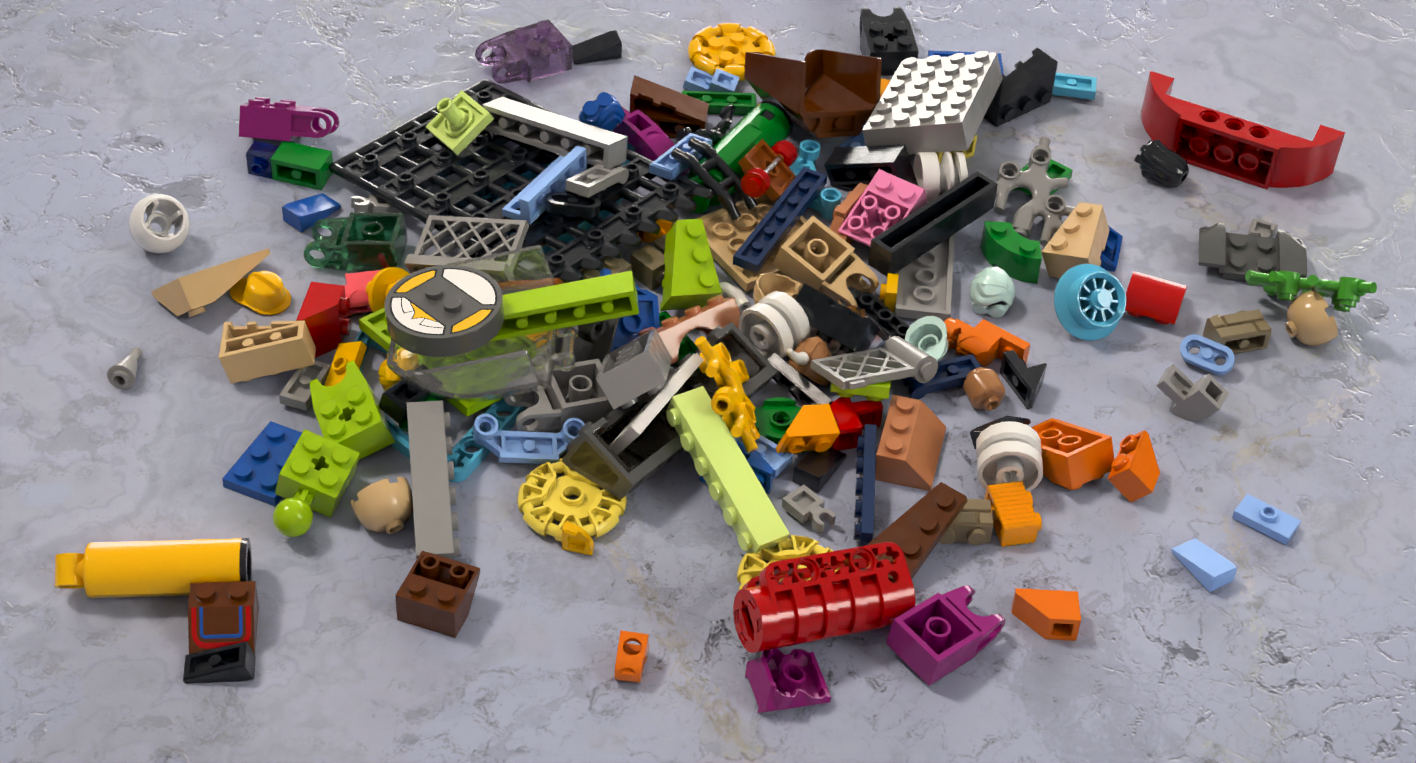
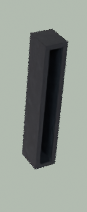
[868,171,998,277]

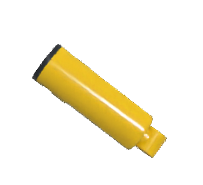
[55,538,252,598]

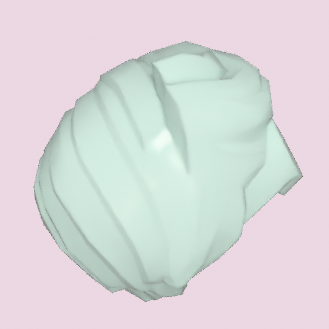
[969,267,1016,318]

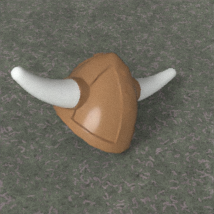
[787,336,841,386]

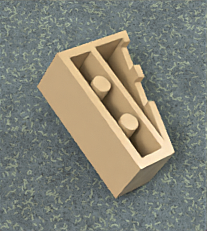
[1041,202,1110,278]
[219,321,316,384]

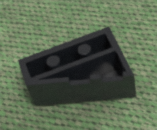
[984,47,1058,127]
[824,145,918,191]
[795,283,880,354]

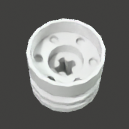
[913,151,968,203]

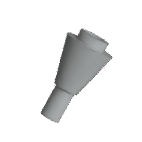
[107,347,143,390]

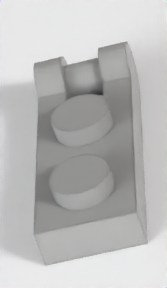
[565,164,629,197]

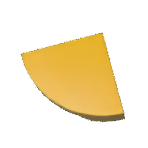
[562,521,595,555]

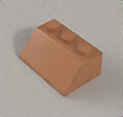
[875,395,946,491]

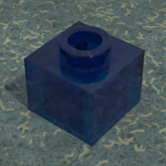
[246,141,279,179]

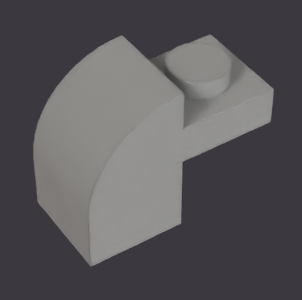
[1156,364,1229,421]

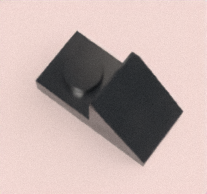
[1000,350,1047,410]

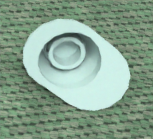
[905,316,949,362]

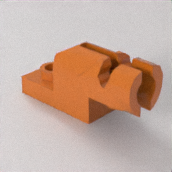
[944,317,1030,367]

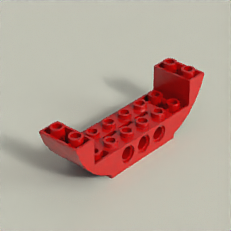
[1141,71,1345,190]

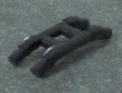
[671,137,758,221]

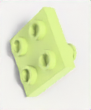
[425,90,494,156]

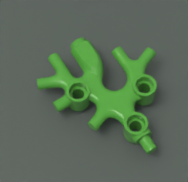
[1245,270,1377,312]

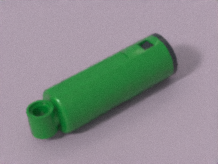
[687,101,793,213]

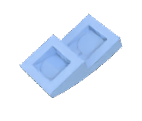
[682,66,740,92]

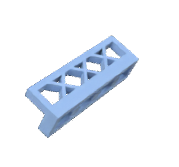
[502,146,587,224]

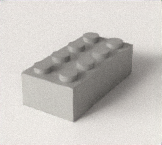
[596,328,672,409]

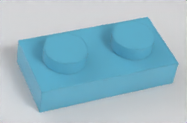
[1052,72,1097,100]

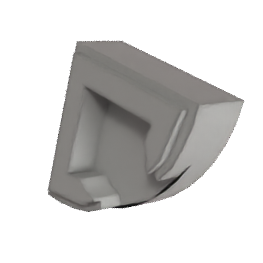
[1248,219,1278,238]

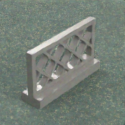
[404,215,529,280]

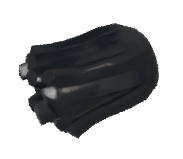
[1134,139,1189,188]

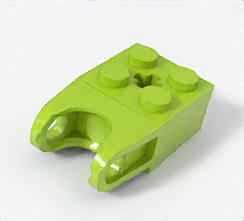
[310,360,395,460]

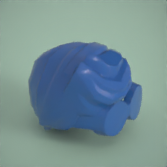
[578,92,625,131]

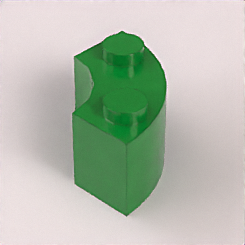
[980,221,1042,283]

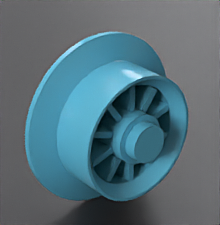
[1054,264,1126,341]

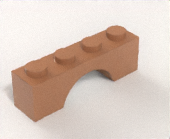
[630,295,741,364]

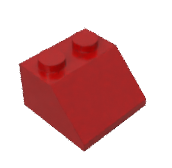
[296,282,351,358]

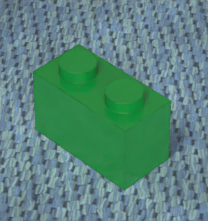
[270,141,333,191]

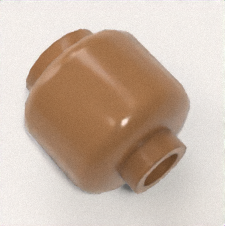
[963,367,1006,411]

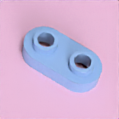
[1180,334,1235,375]

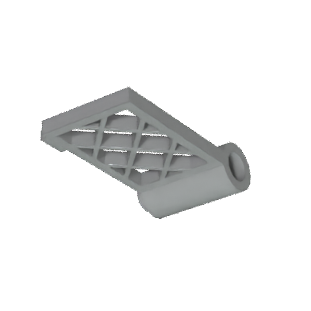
[810,336,938,390]

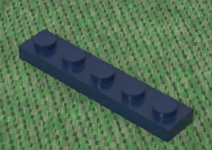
[853,424,877,547]

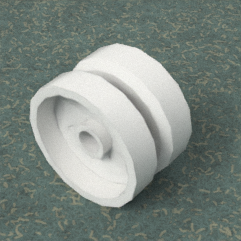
[738,291,811,360]
[976,422,1043,491]

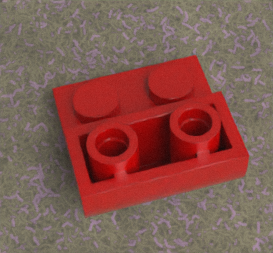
[1125,271,1187,325]

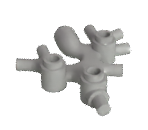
[993,137,1075,246]

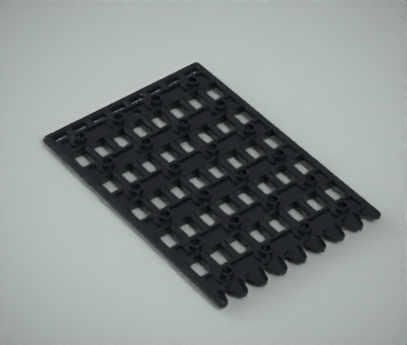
[329,79,714,282]

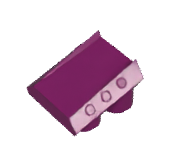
[745,649,831,713]

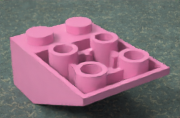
[838,169,927,247]

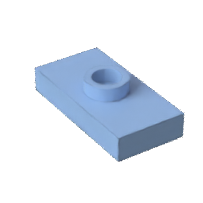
[1232,494,1301,545]

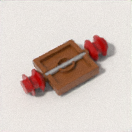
[738,139,797,202]

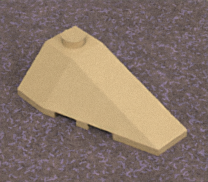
[151,248,270,317]

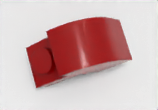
[830,397,883,451]

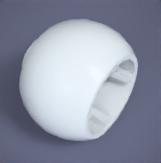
[129,194,190,254]

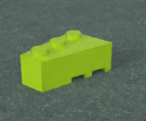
[660,219,722,311]

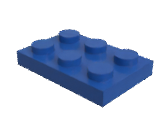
[222,421,302,507]

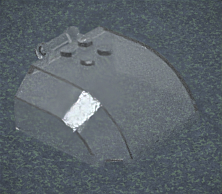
[386,245,579,402]

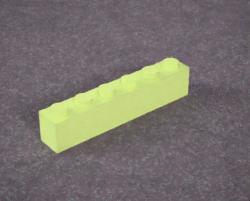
[666,386,790,553]

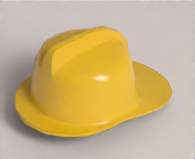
[229,271,292,315]

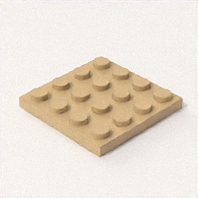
[696,194,807,292]

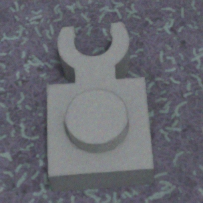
[350,195,401,218]
[781,484,836,533]

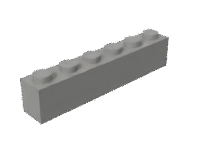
[483,97,628,169]
[407,400,460,560]

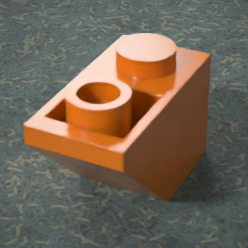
[1107,430,1160,502]
[1011,588,1081,641]

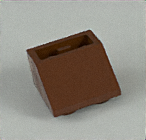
[395,551,480,638]

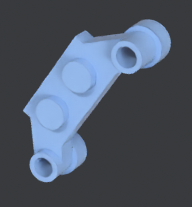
[473,414,585,464]

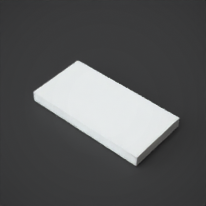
[608,353,704,457]

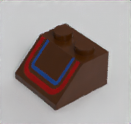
[188,581,259,654]

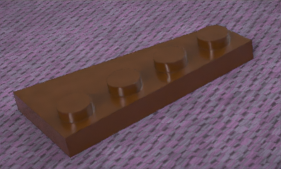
[854,482,967,583]

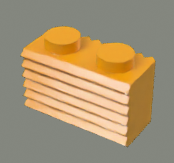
[985,481,1042,547]

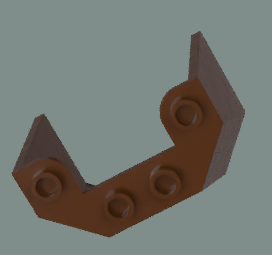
[744,49,882,138]

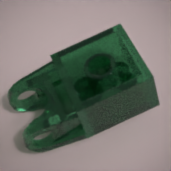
[303,212,408,272]

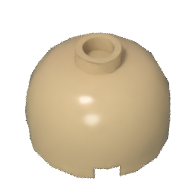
[1285,290,1338,346]
[350,477,413,534]

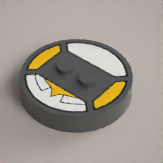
[384,265,504,357]

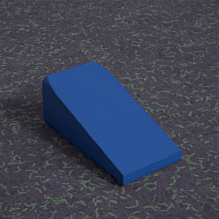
[282,193,341,233]

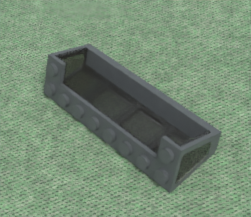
[561,322,778,499]

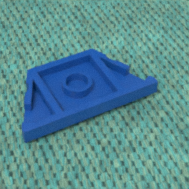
[600,268,660,352]

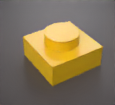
[879,273,899,313]

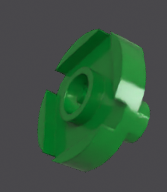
[754,397,801,445]

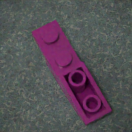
[612,107,689,175]

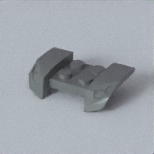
[1198,223,1307,282]

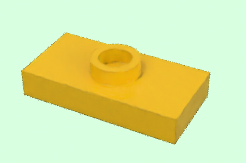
[324,341,367,386]

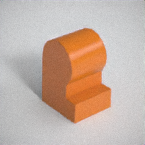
[614,630,649,683]

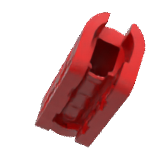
[733,542,916,653]

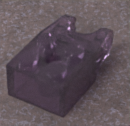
[475,19,572,84]

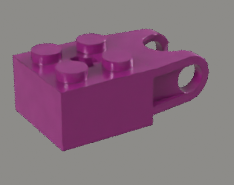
[239,97,340,141]
[886,585,1006,686]

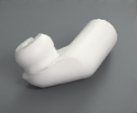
[719,282,751,313]

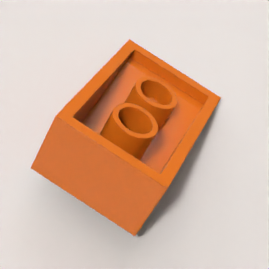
[1031,418,1114,490]

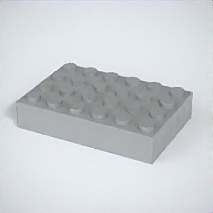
[862,51,1002,155]

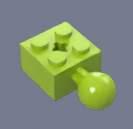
[273,429,360,537]

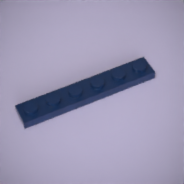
[733,167,827,273]

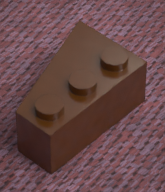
[630,75,709,139]

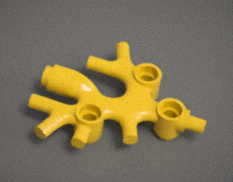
[695,336,761,453]

